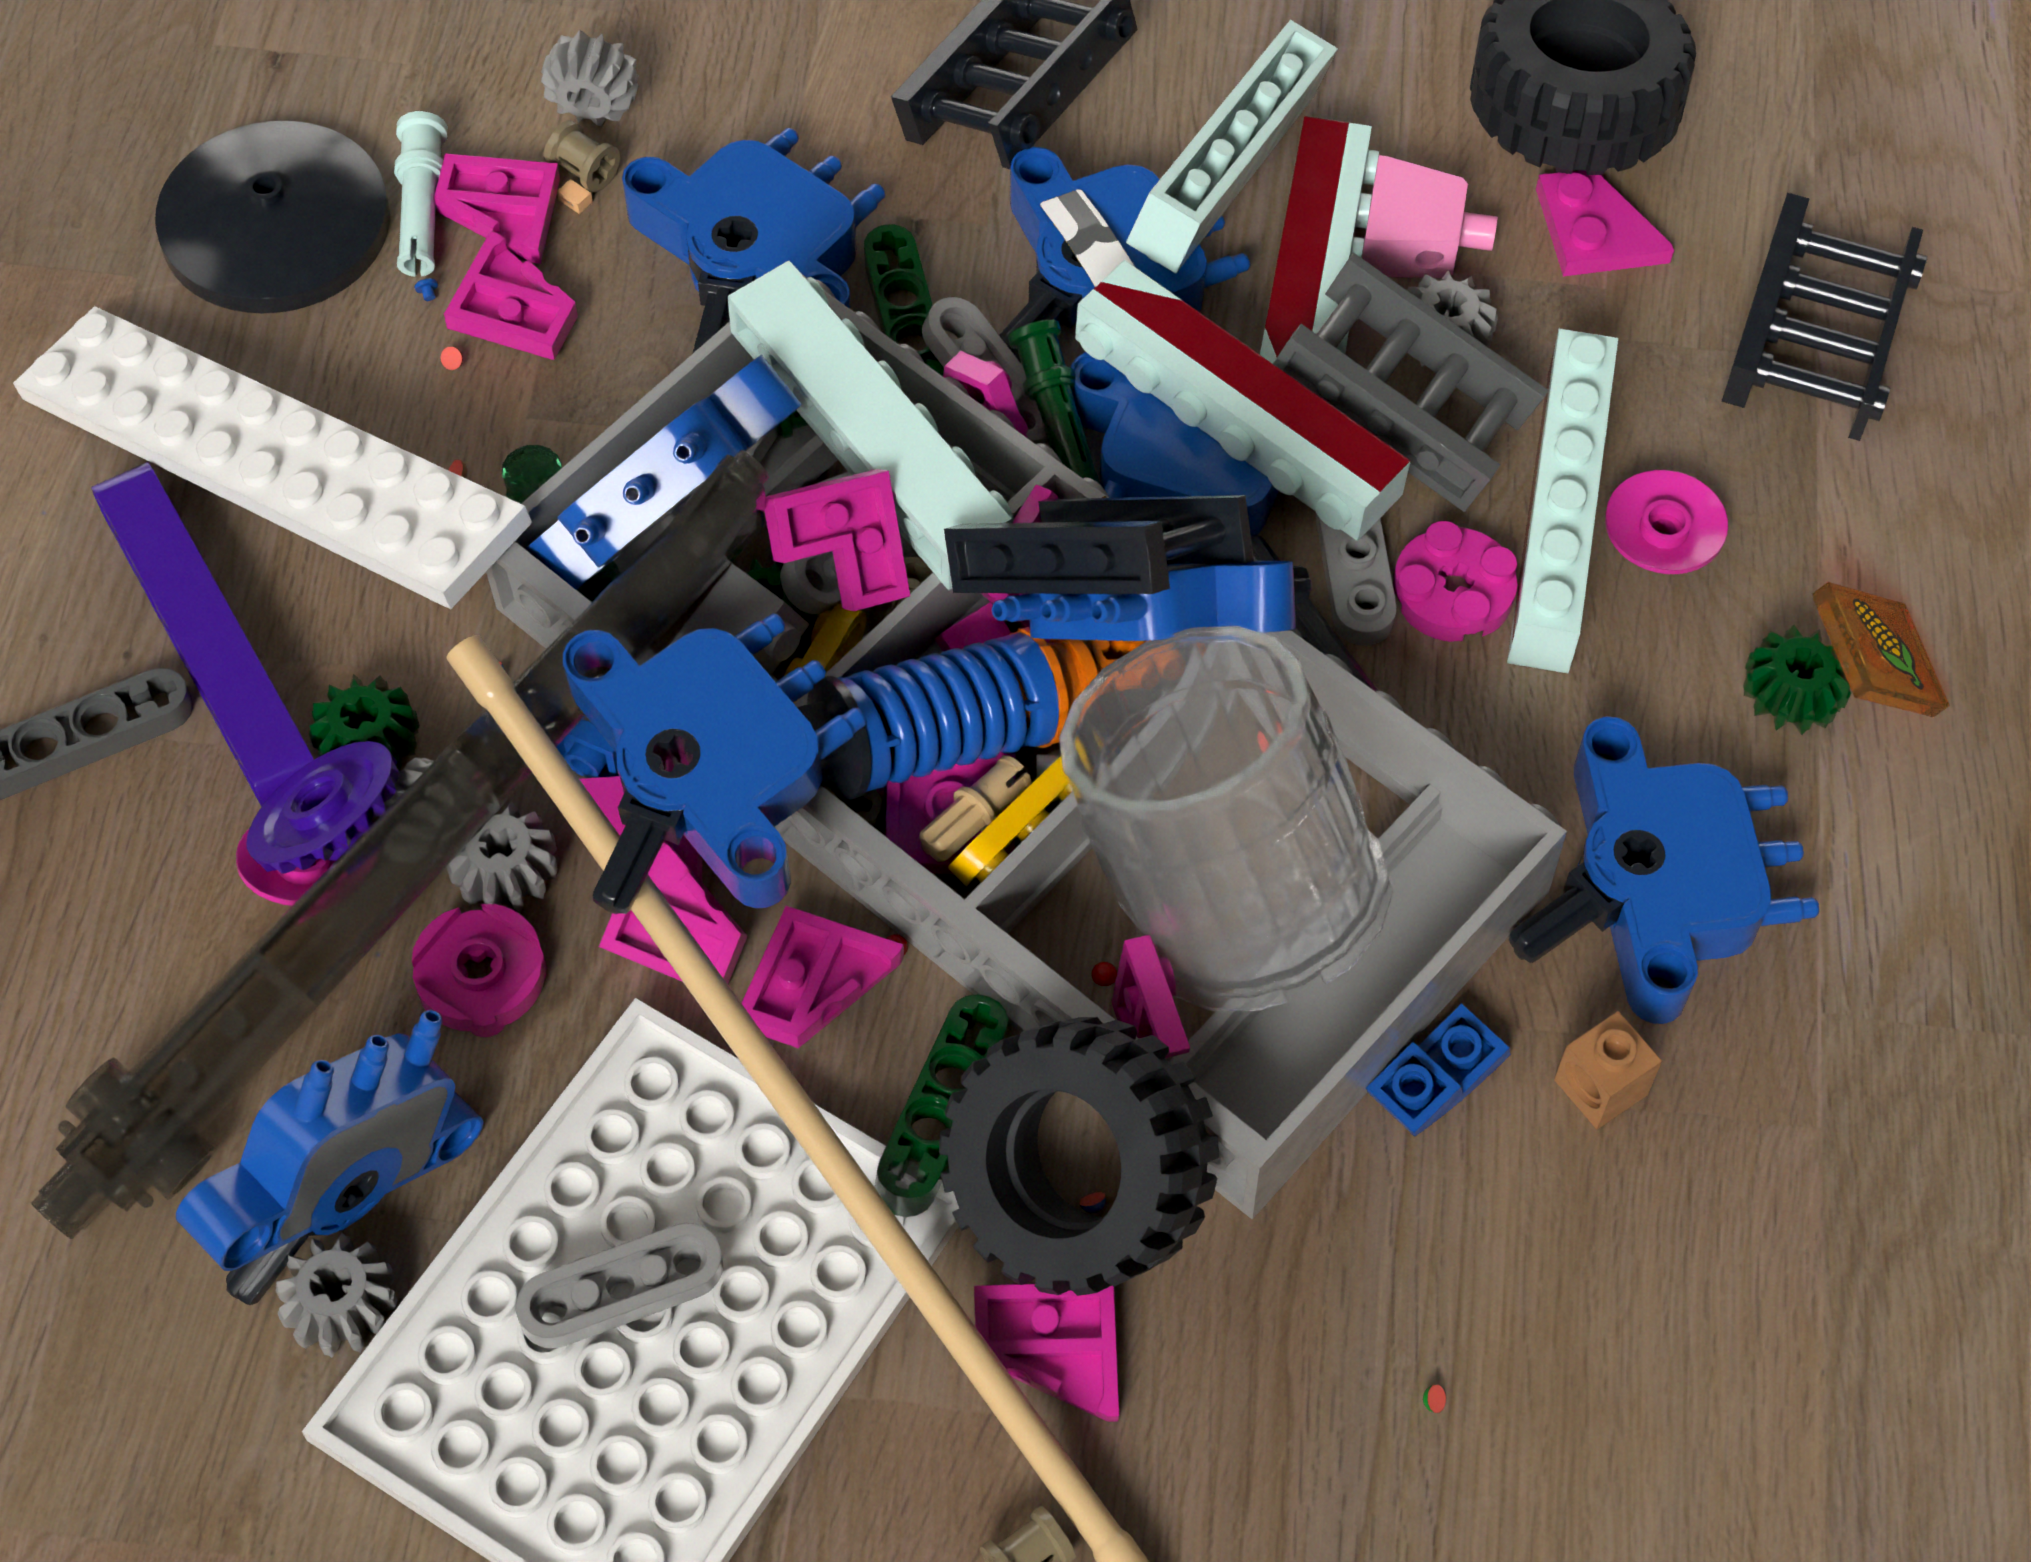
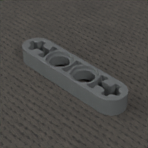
[0,668,193,800]

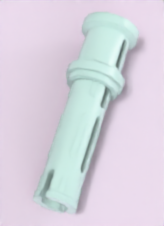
[394,111,448,277]

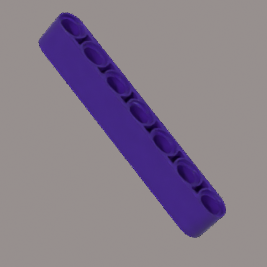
[91,462,314,807]

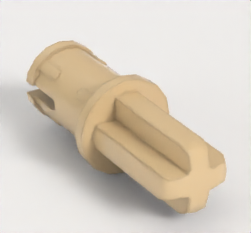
[919,755,1032,862]

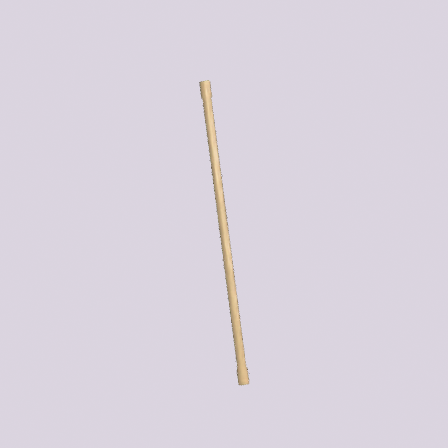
[446,635,1150,1562]

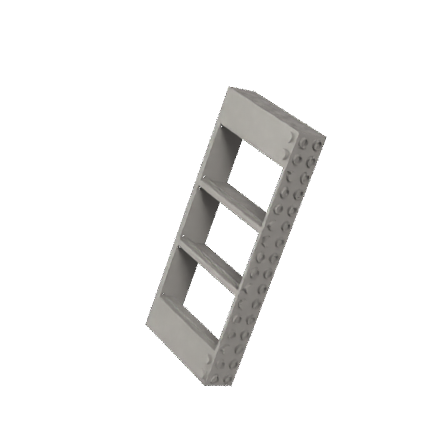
[486,275,1567,1219]

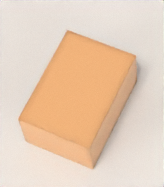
[557,179,593,214]

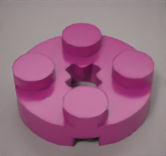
[1393,521,1518,642]
[412,904,547,1037]

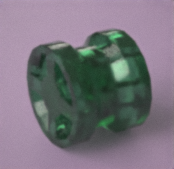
[501,445,562,504]

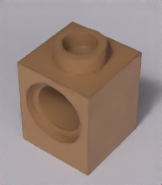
[1554,1011,1662,1130]

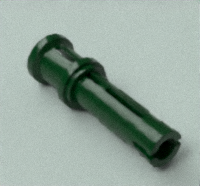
[1008,320,1101,485]

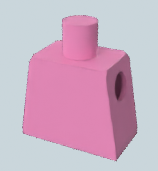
[1362,155,1498,278]

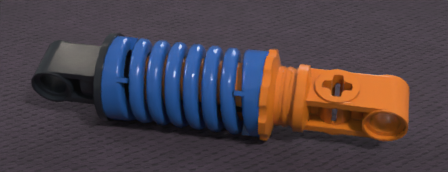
[797,627,1201,800]

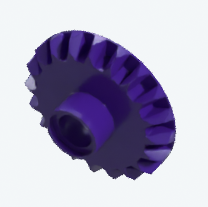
[246,741,400,874]

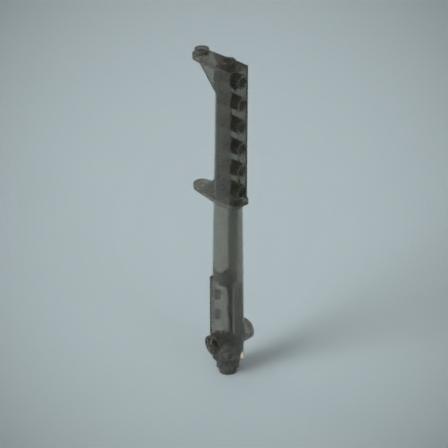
[31,450,769,1240]

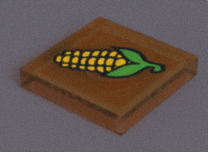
[1812,582,1950,717]

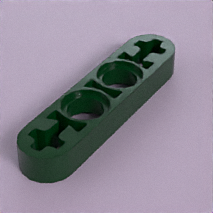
[864,224,944,377]
[874,994,1008,1217]

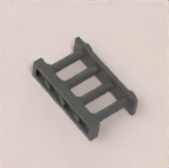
[1273,252,1549,512]

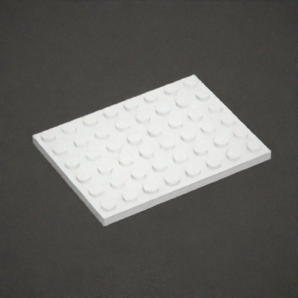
[302,998,959,1562]

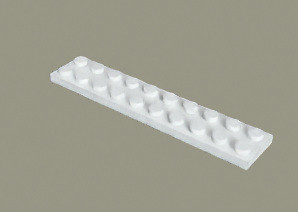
[13,306,532,609]

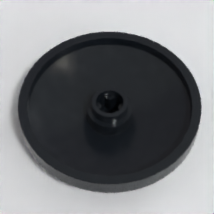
[155,121,390,314]

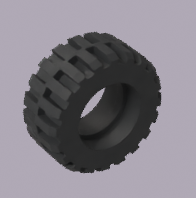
[1470,0,1696,175]
[939,1017,1219,1296]

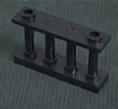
[891,0,1138,169]
[1721,192,1927,441]
[944,495,1254,594]

